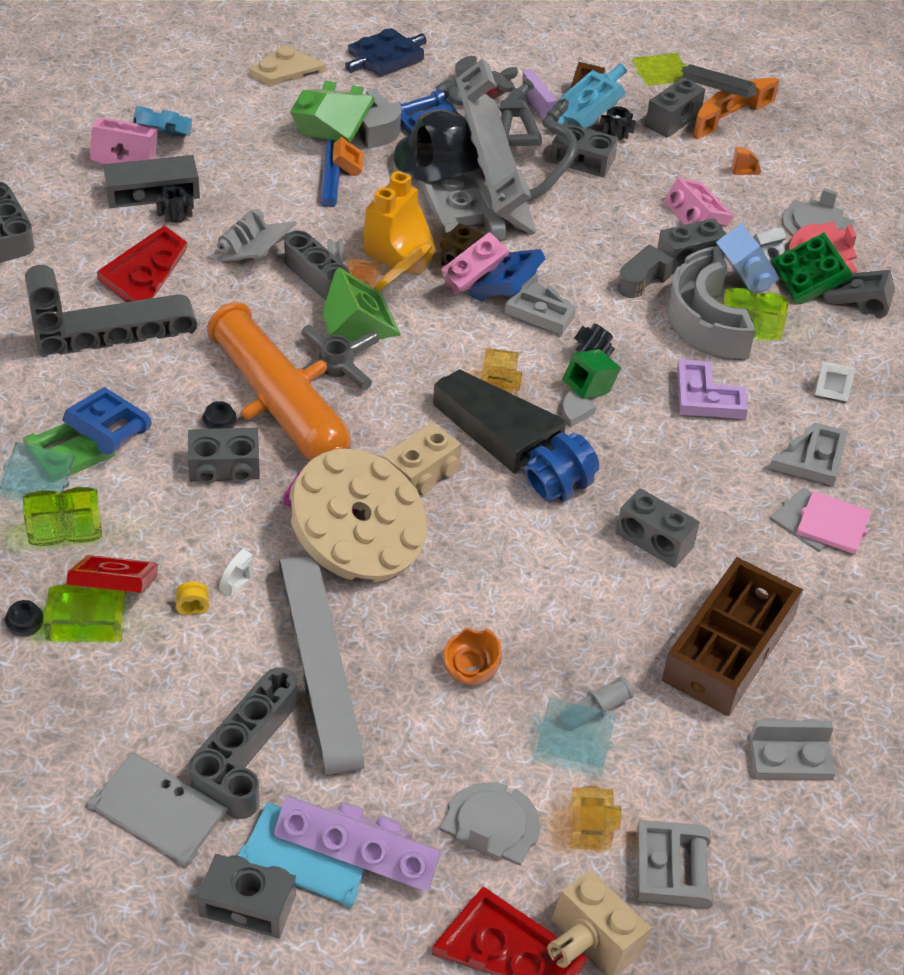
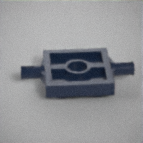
[345,28,427,76]

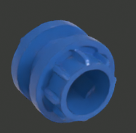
[525,432,600,502]

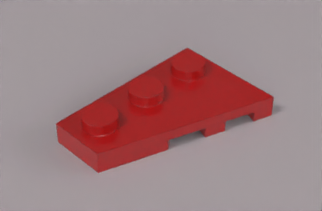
[97,225,187,302]
[432,886,588,975]

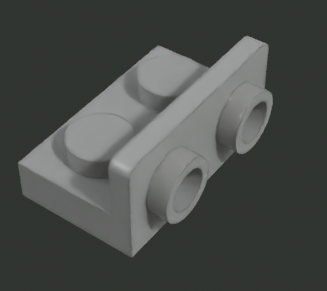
[749,718,835,781]

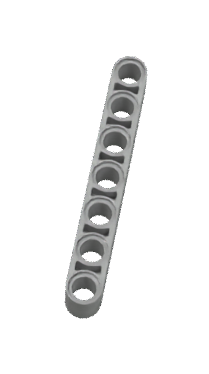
[279,555,364,775]

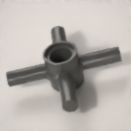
[301,325,379,390]

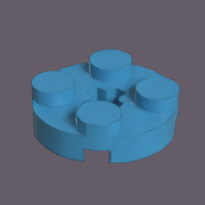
[132,106,192,137]

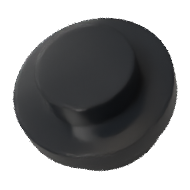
[202,401,237,429]
[5,600,44,636]

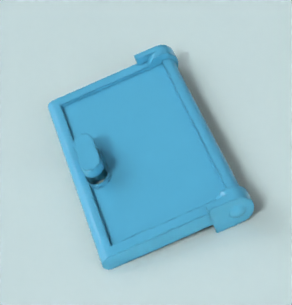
[238,802,366,909]

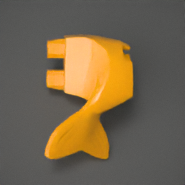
[363,171,435,293]

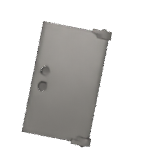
[87,752,228,869]

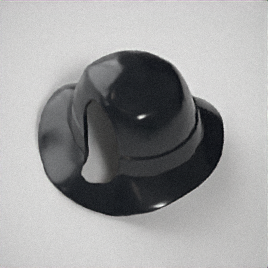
[394,109,481,183]

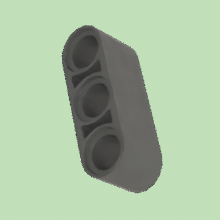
[284,230,350,300]

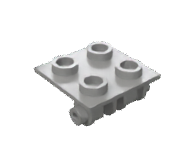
[217,209,297,263]

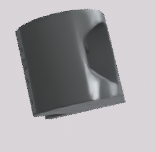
[618,244,674,298]

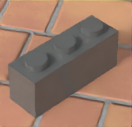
[103,155,200,208]

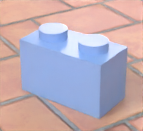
[716,223,779,295]

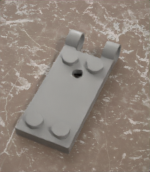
[415,146,506,241]

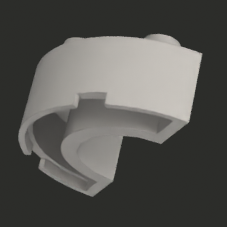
[668,246,756,359]

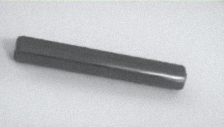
[681,64,757,98]

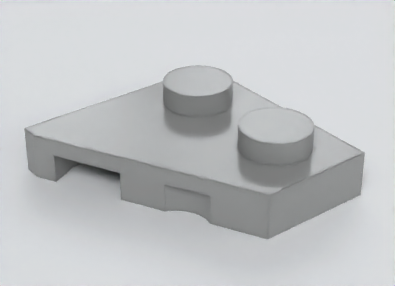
[504,274,576,335]
[769,422,848,486]

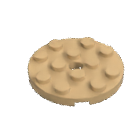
[289,449,427,583]

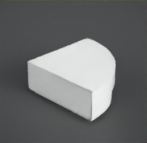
[219,548,254,597]

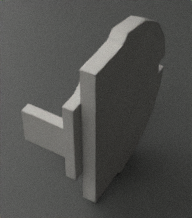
[782,188,855,236]
[439,782,540,866]

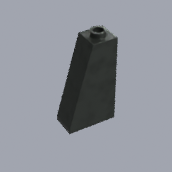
[433,369,566,473]

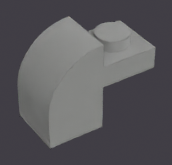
[357,88,401,149]

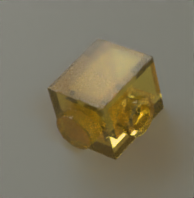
[480,348,523,394]
[569,786,621,851]

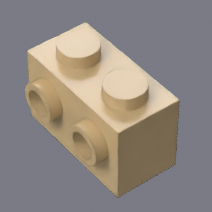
[382,422,462,494]

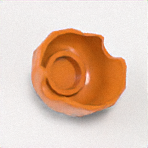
[443,628,502,685]

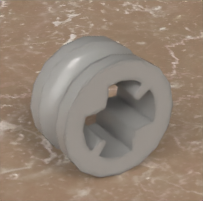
[327,239,343,263]

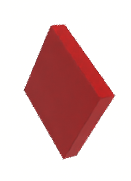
[66,555,158,593]

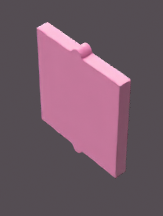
[796,491,871,555]

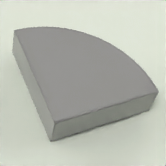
[563,389,596,428]

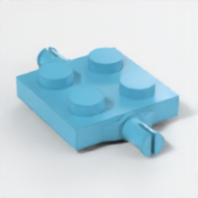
[552,63,627,134]

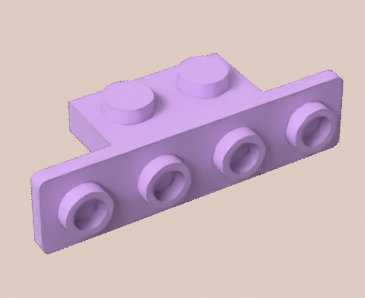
[274,796,441,891]

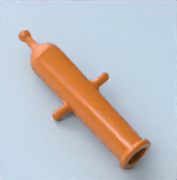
[207,302,351,461]

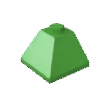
[290,89,375,143]
[322,267,401,342]

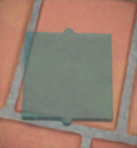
[0,442,75,510]
[534,697,616,777]

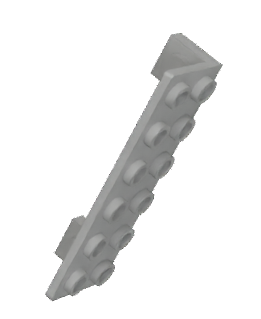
[456,59,536,235]

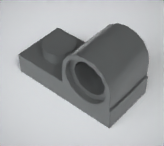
[823,270,895,318]

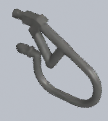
[499,79,578,201]

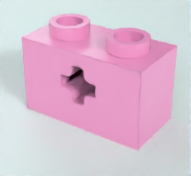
[90,117,158,166]

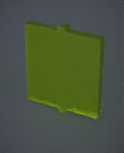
[633,53,687,86]

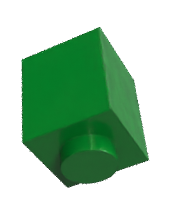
[562,349,621,399]

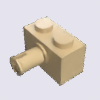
[547,870,652,975]

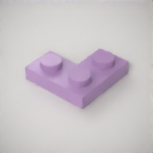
[677,359,748,419]

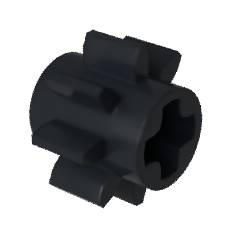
[599,106,636,140]
[156,186,194,223]
[574,323,615,357]

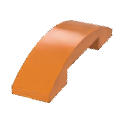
[693,77,779,139]

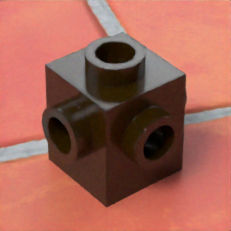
[440,223,485,266]

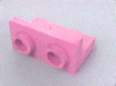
[664,178,734,226]
[441,232,509,295]

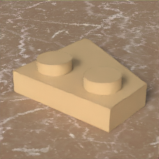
[249,44,326,86]

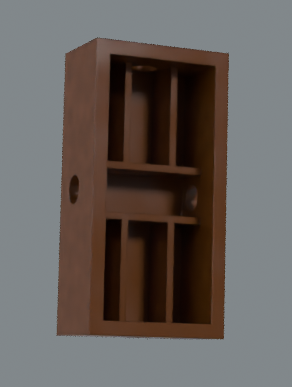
[662,557,803,716]

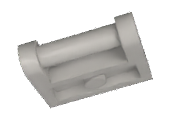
[637,820,713,909]

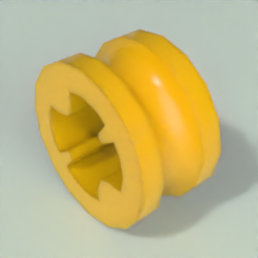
[175,581,209,615]

